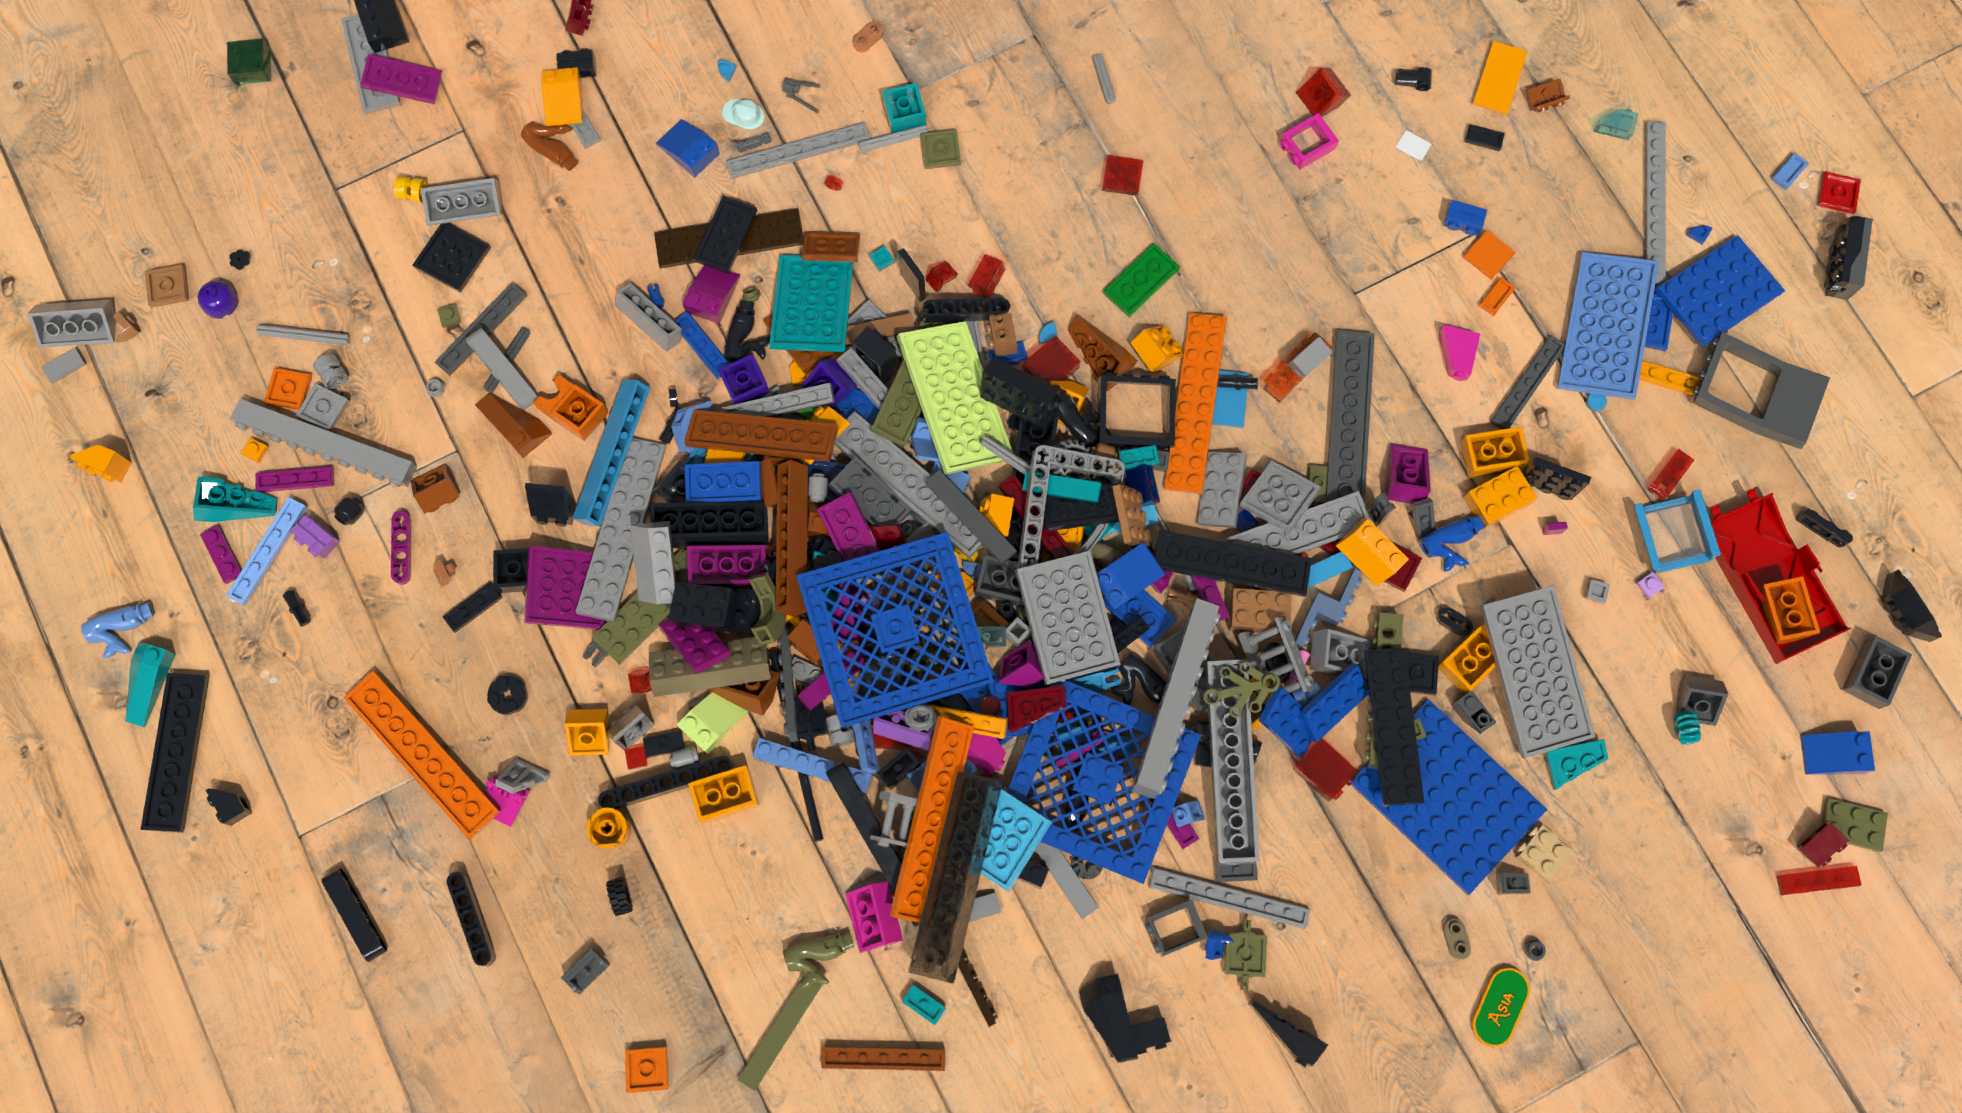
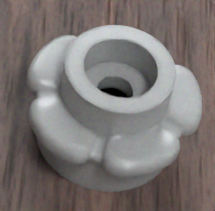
[426,379,445,397]

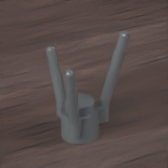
[782,78,820,113]

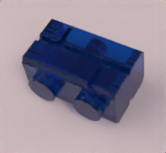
[1125,464,1160,507]

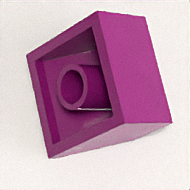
[999,639,1043,687]

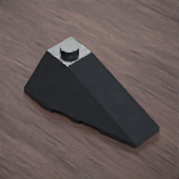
[1079,974,1138,1063]
[1248,1000,1328,1068]

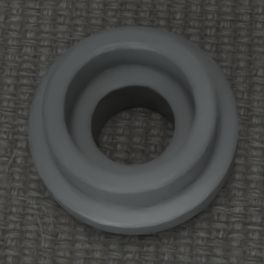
[1525,940,1546,961]

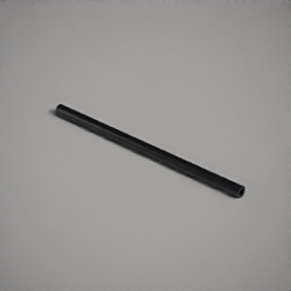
[769,651,824,842]

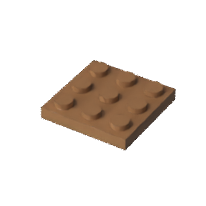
[1112,484,1151,546]

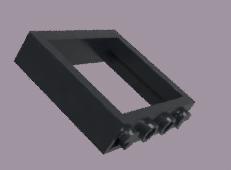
[1097,373,1176,449]

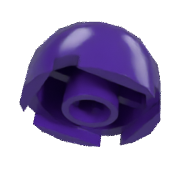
[197,280,239,319]

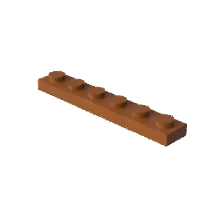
[821,1047,945,1071]

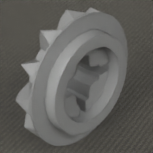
[905,704,937,732]

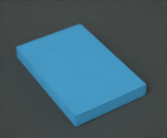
[1212,370,1249,428]

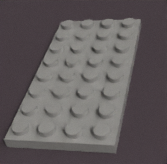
[1480,585,1595,758]

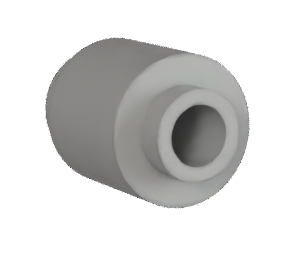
[808,473,828,502]
[669,746,700,769]

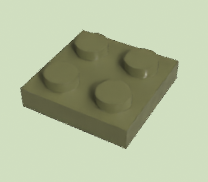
[921,129,961,169]

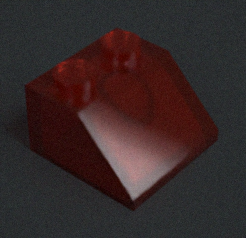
[1296,67,1351,117]

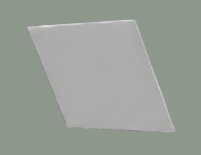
[1396,130,1432,161]

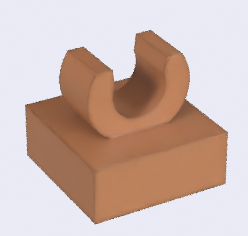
[433,561,456,587]

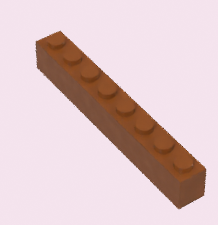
[776,460,808,617]

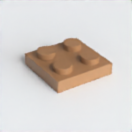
[145,264,188,308]

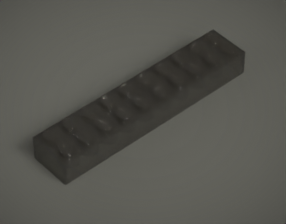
[908,771,1003,984]

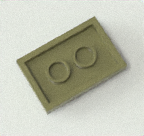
[1822,798,1888,852]

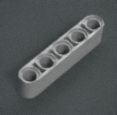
[465,328,537,411]

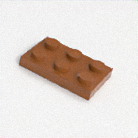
[802,232,860,262]

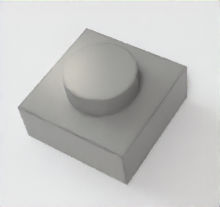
[1585,579,1610,604]

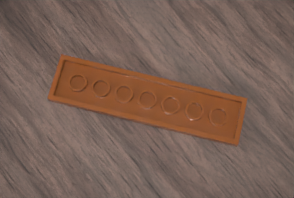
[684,410,839,462]

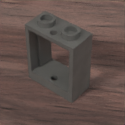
[1144,899,1208,957]

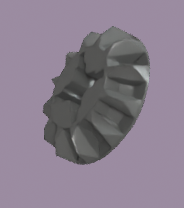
[1071,856,1103,880]

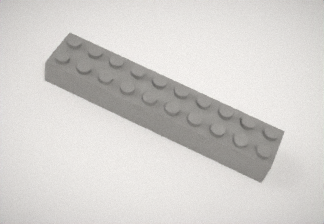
[1132,598,1221,799]
[1205,659,1259,863]

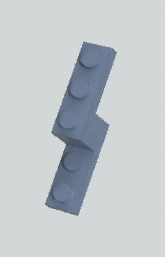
[1295,569,1362,650]

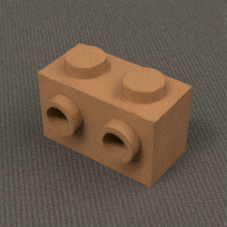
[986,313,1018,357]

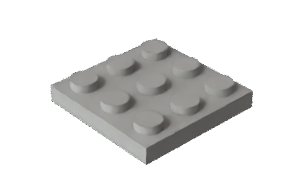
[1240,460,1321,533]

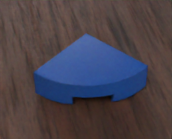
[1686,226,1713,245]

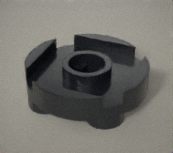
[487,676,528,715]

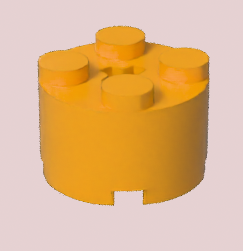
[586,808,631,850]

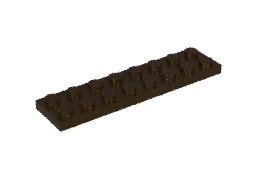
[654,208,804,269]

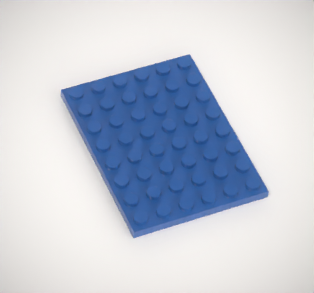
[1349,699,1548,895]

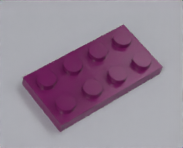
[360,54,442,105]
[817,492,881,562]
[658,620,731,674]

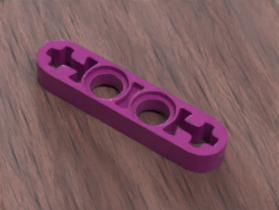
[391,511,411,585]

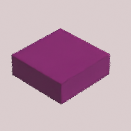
[1542,522,1568,535]

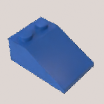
[656,119,720,178]
[1097,542,1166,609]
[1801,731,1875,775]

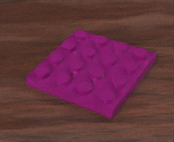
[524,546,604,630]

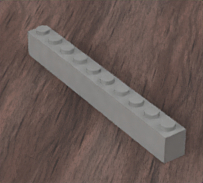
[230,399,417,487]

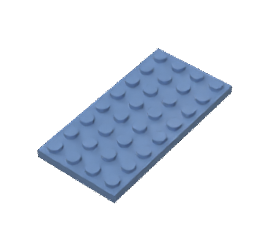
[1558,252,1659,400]

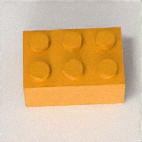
[1460,427,1530,478]
[1463,466,1538,530]
[1438,624,1496,695]
[688,765,759,824]

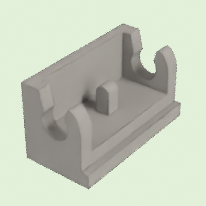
[1287,337,1333,377]

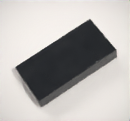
[1464,124,1505,152]

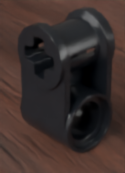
[807,535,838,559]

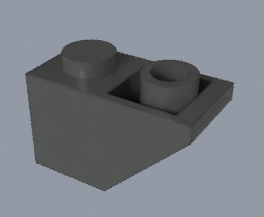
[1451,691,1496,734]

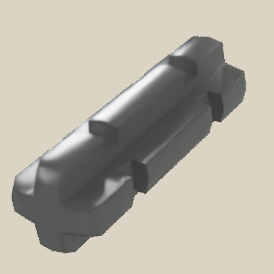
[736,132,772,153]

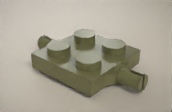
[1224,920,1267,990]

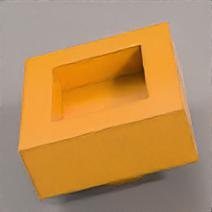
[240,438,269,463]

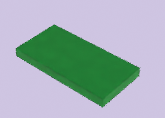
[1103,243,1180,317]

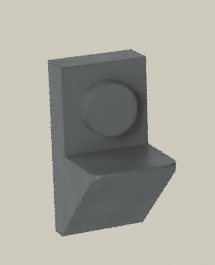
[1408,498,1436,539]
[1496,873,1531,896]

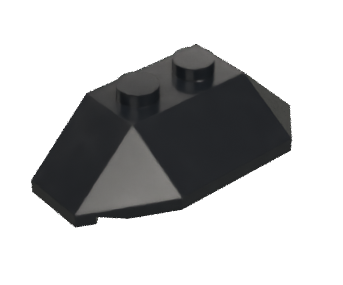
[1881,569,1943,642]

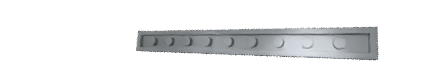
[1645,121,1666,291]

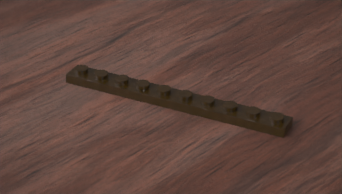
[897,845,998,1027]

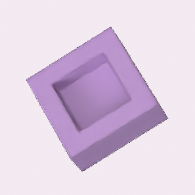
[1636,572,1665,599]

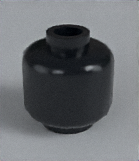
[334,497,364,525]

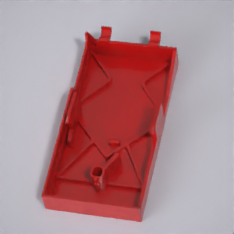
[1710,488,1851,664]

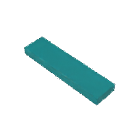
[1022,471,1102,503]

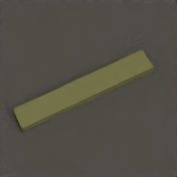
[737,974,823,1091]

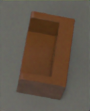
[972,600,1010,646]

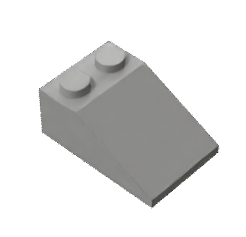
[1310,629,1373,679]
[606,705,655,751]

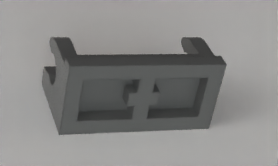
[561,948,610,995]

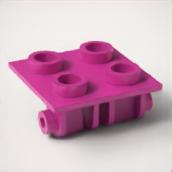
[485,775,530,827]

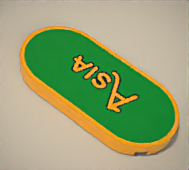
[1471,968,1530,1047]

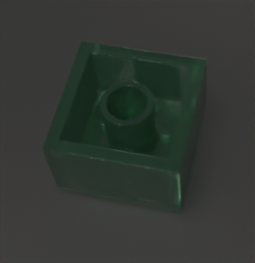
[227,39,271,85]

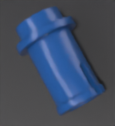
[647,285,665,309]

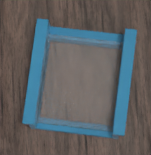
[1634,489,1721,574]

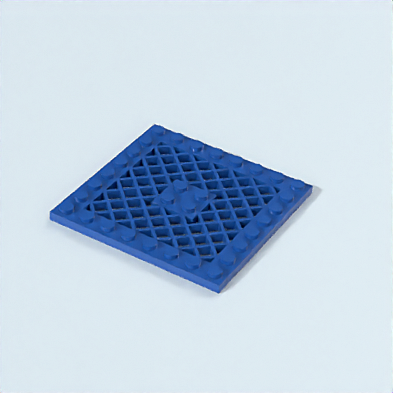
[796,532,994,728]
[1007,680,1201,884]

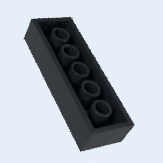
[650,501,769,548]

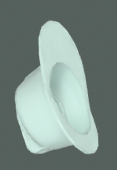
[722,99,764,130]

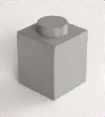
[1004,617,1031,648]

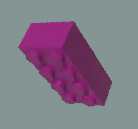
[686,545,766,588]

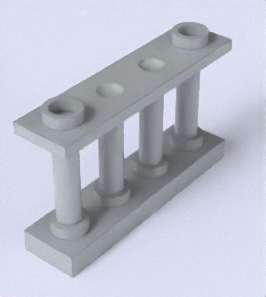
[1238,617,1315,706]
[870,791,957,855]

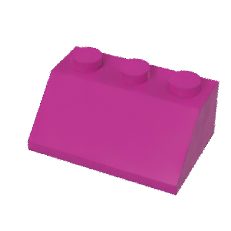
[845,881,903,953]

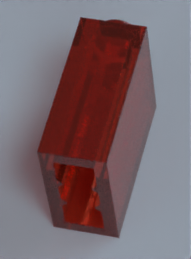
[1022,335,1081,384]
[1293,739,1358,802]

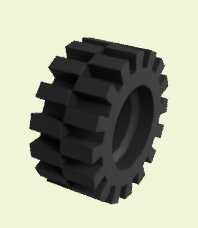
[606,877,633,916]

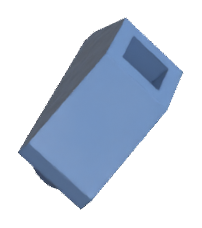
[671,401,713,453]

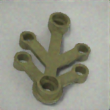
[1203,662,1280,718]

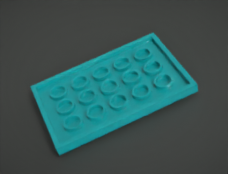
[769,255,854,352]

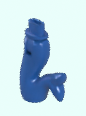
[1419,515,1485,572]

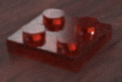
[1102,155,1143,196]

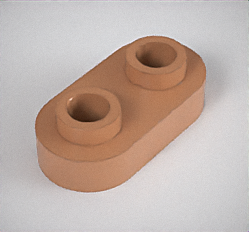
[853,21,883,52]

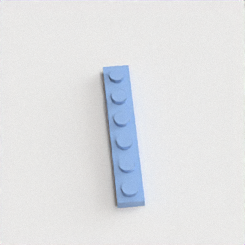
[226,497,307,606]

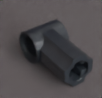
[1395,67,1432,91]

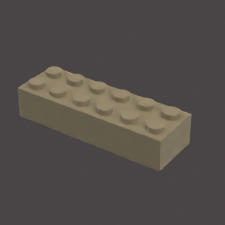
[649,637,771,697]

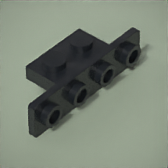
[1109,616,1150,653]

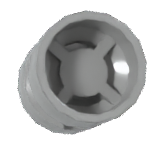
[313,354,348,389]
[825,715,856,747]

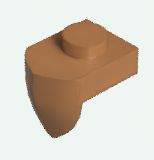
[113,311,139,343]

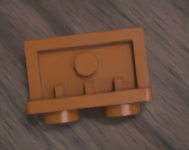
[1525,78,1570,113]

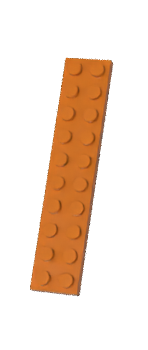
[1164,313,1227,494]
[344,671,501,840]
[890,717,974,925]

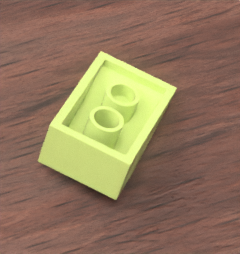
[677,692,749,755]

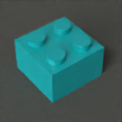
[882,83,926,133]

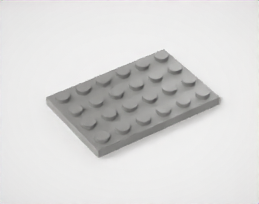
[1015,551,1120,685]

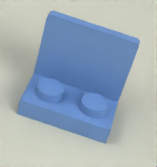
[911,418,940,463]

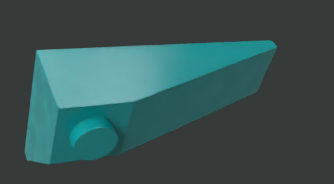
[193,476,277,522]
[125,643,176,727]

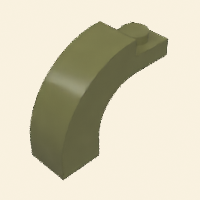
[749,572,787,645]

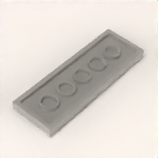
[341,14,401,115]

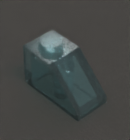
[1593,109,1638,141]
[977,626,1006,649]

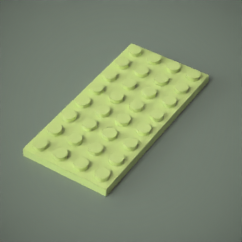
[897,321,1013,475]

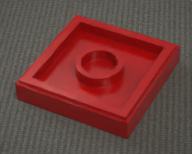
[1817,171,1861,214]

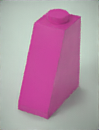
[1439,324,1480,381]
[967,733,1006,775]

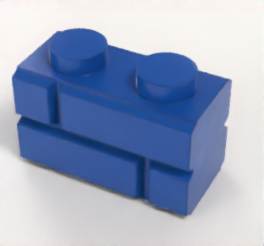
[1443,200,1487,235]

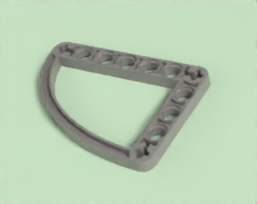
[1017,445,1125,569]

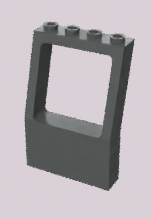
[1693,332,1830,449]

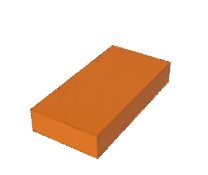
[1479,277,1516,317]

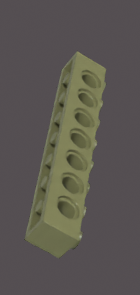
[1364,612,1403,769]

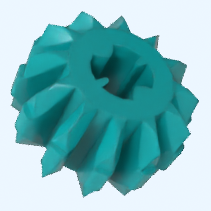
[1674,711,1701,745]

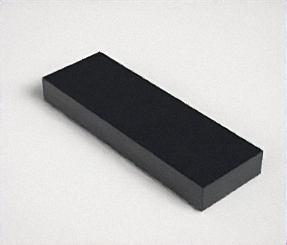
[443,582,502,633]

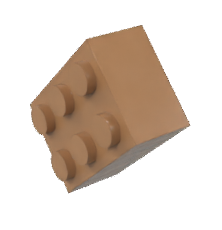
[1229,588,1292,635]

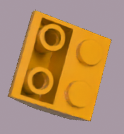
[1131,325,1184,372]
[70,445,131,483]

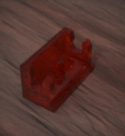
[968,254,1006,298]

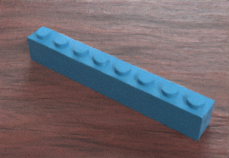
[572,380,650,527]

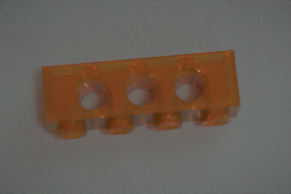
[1263,332,1332,403]

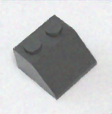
[1676,675,1728,726]

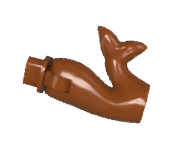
[521,122,578,171]

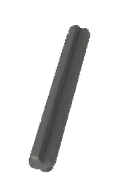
[483,328,530,393]

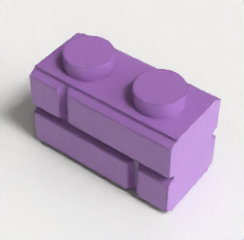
[291,514,339,558]

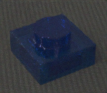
[1236,509,1258,533]

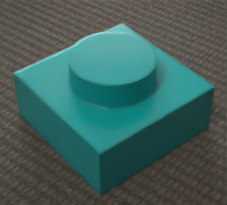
[869,246,895,272]

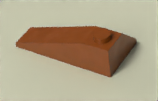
[1068,315,1138,391]
[475,393,552,458]

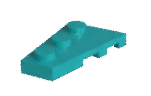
[1545,739,1609,790]

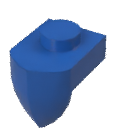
[1205,929,1234,960]

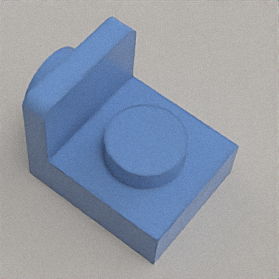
[1172,800,1205,827]

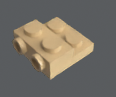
[1515,825,1573,883]

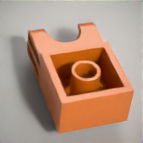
[533,374,608,441]

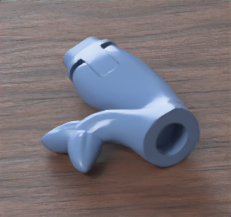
[81,602,154,658]

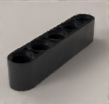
[918,297,1010,323]
[321,868,387,963]
[446,872,496,967]

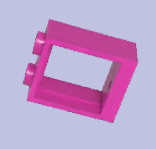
[1280,113,1339,170]

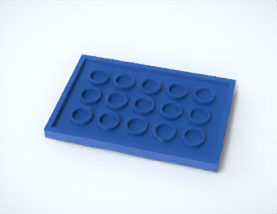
[1655,235,1785,348]

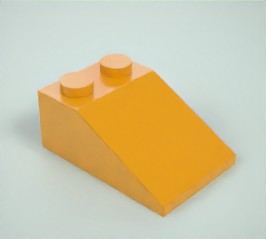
[541,67,582,126]

